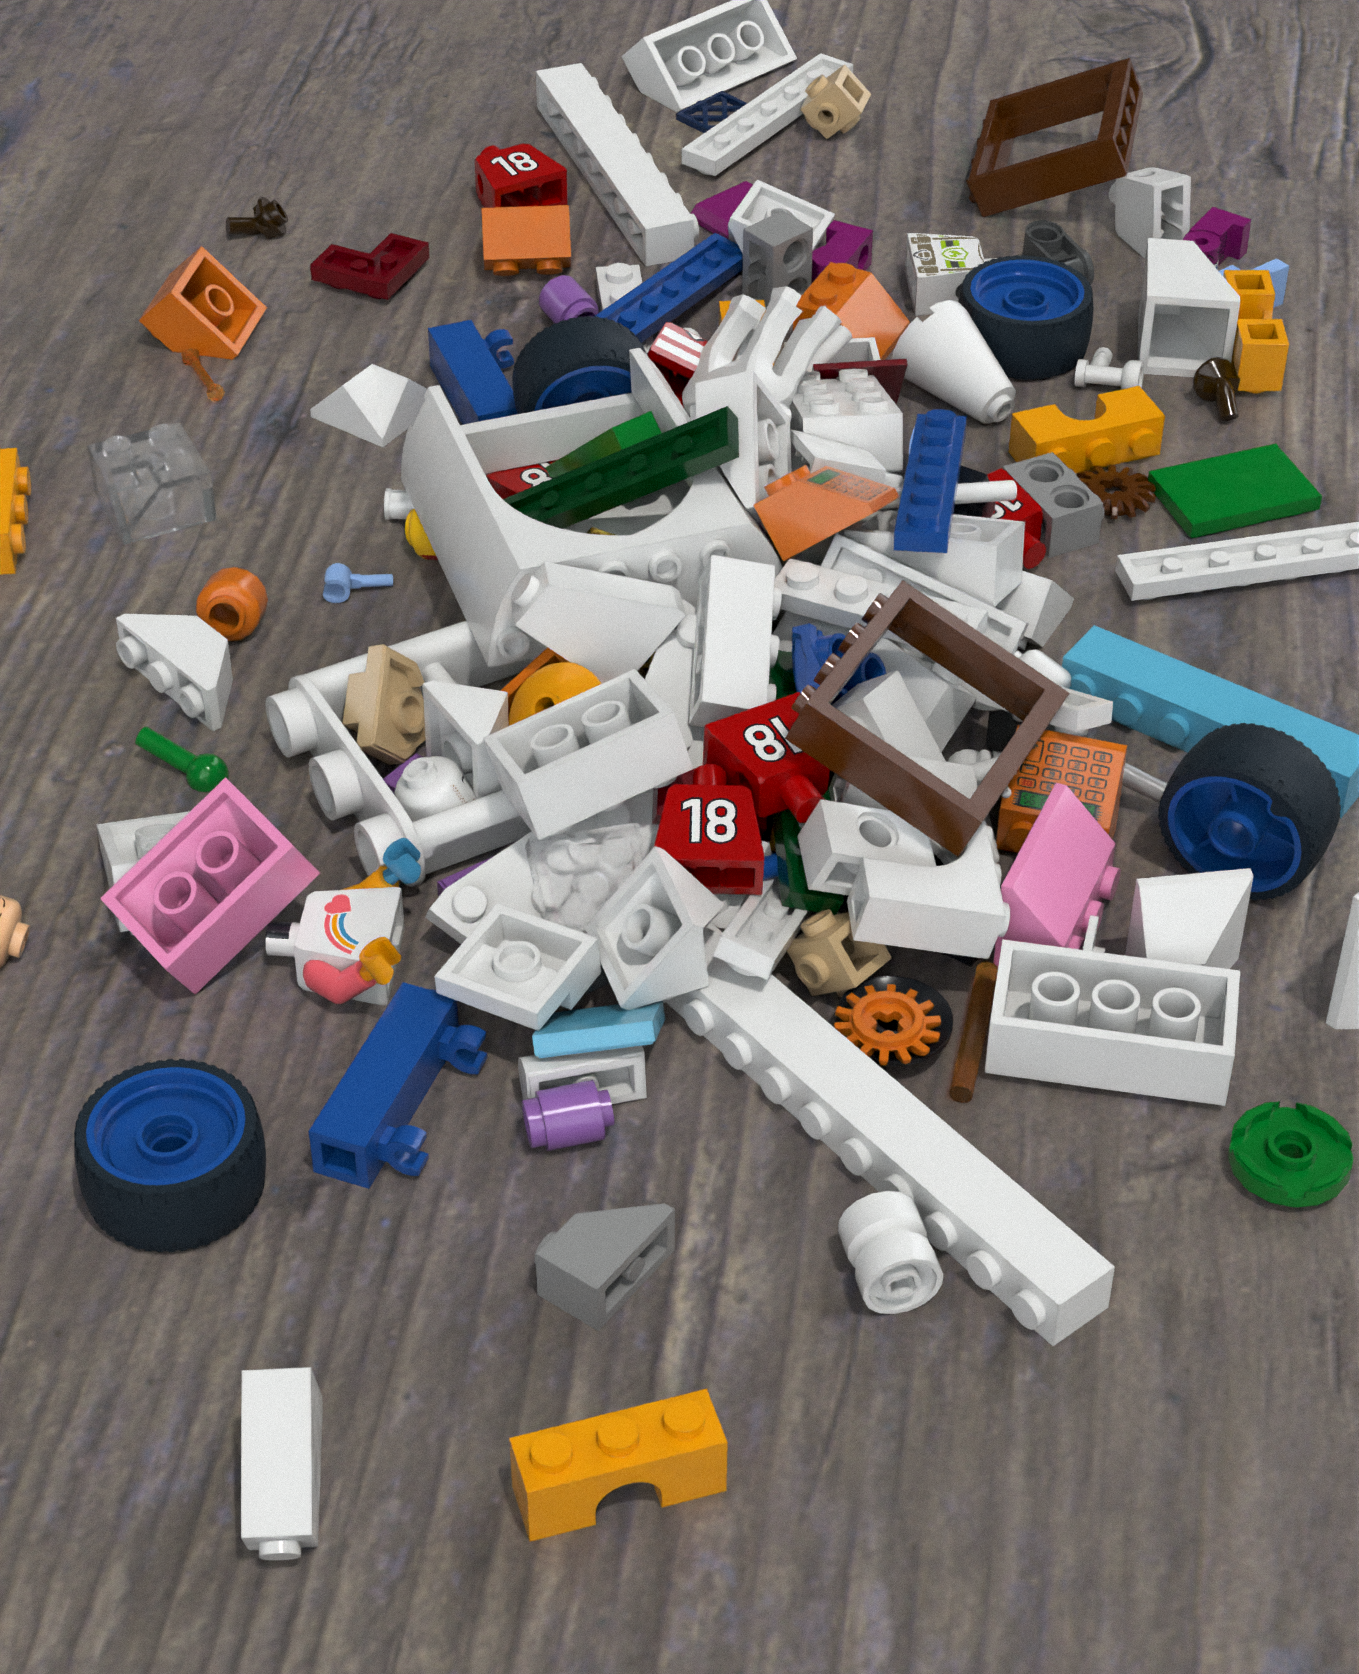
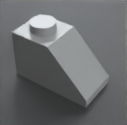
[534,1203,675,1331]

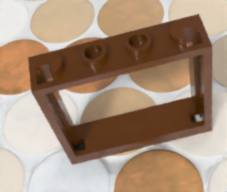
[966,58,1143,217]
[785,580,1070,857]

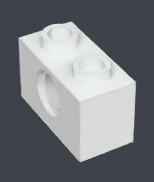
[797,799,936,895]

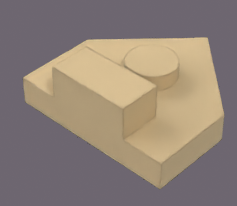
[342,644,426,765]

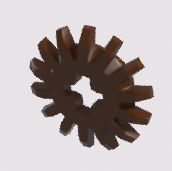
[1077,464,1156,519]

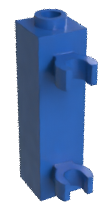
[428,320,518,425]
[308,982,488,1189]

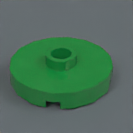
[1227,1101,1354,1208]

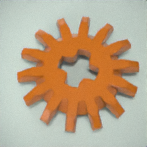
[834,984,941,1066]

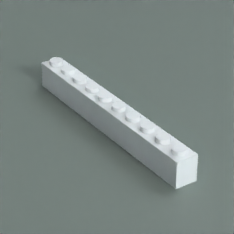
[663,923,1115,1346]

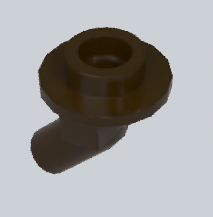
[226,197,288,240]
[1193,357,1240,421]

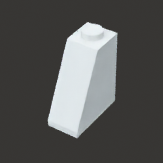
[511,561,686,683]
[241,1367,323,1560]

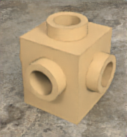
[800,64,871,139]
[787,909,892,997]

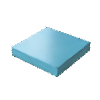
[532,1000,665,1058]

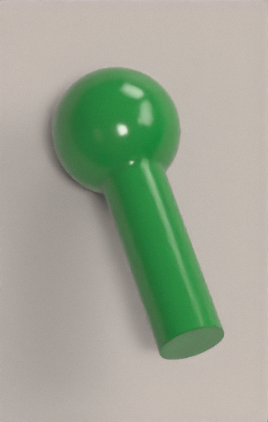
[135,726,229,792]

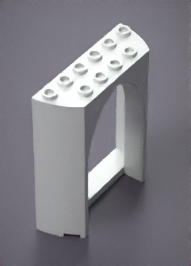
[401,348,783,668]

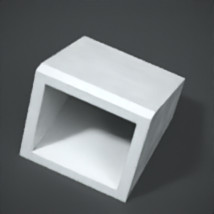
[1137,238,1240,377]

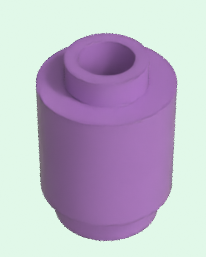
[539,275,599,323]
[522,1080,614,1151]

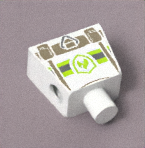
[905,233,997,316]

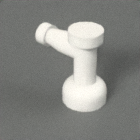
[1075,347,1144,390]

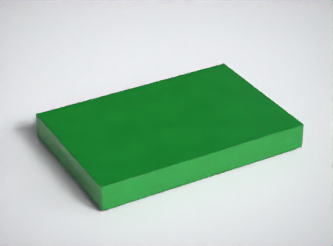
[1148,443,1322,538]

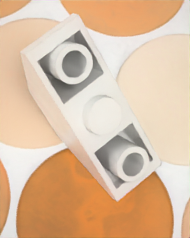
[116,614,233,731]

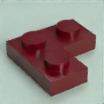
[310,233,430,300]

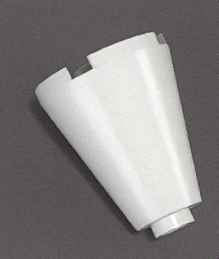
[892,300,1016,424]

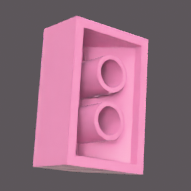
[100,777,320,995]
[993,783,1121,973]

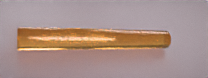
[949,962,998,1103]

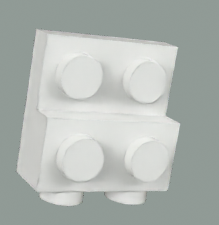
[434,903,601,1031]

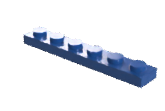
[594,233,743,343]
[894,409,967,553]

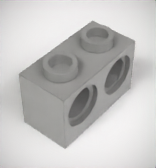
[742,211,813,309]
[1002,452,1104,558]

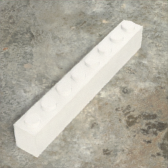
[536,63,699,267]

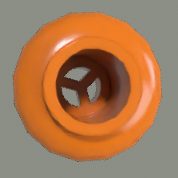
[196,567,268,642]

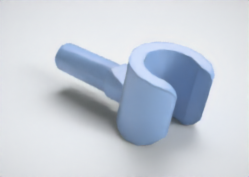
[323,563,393,603]

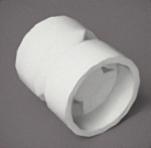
[838,1191,943,1314]

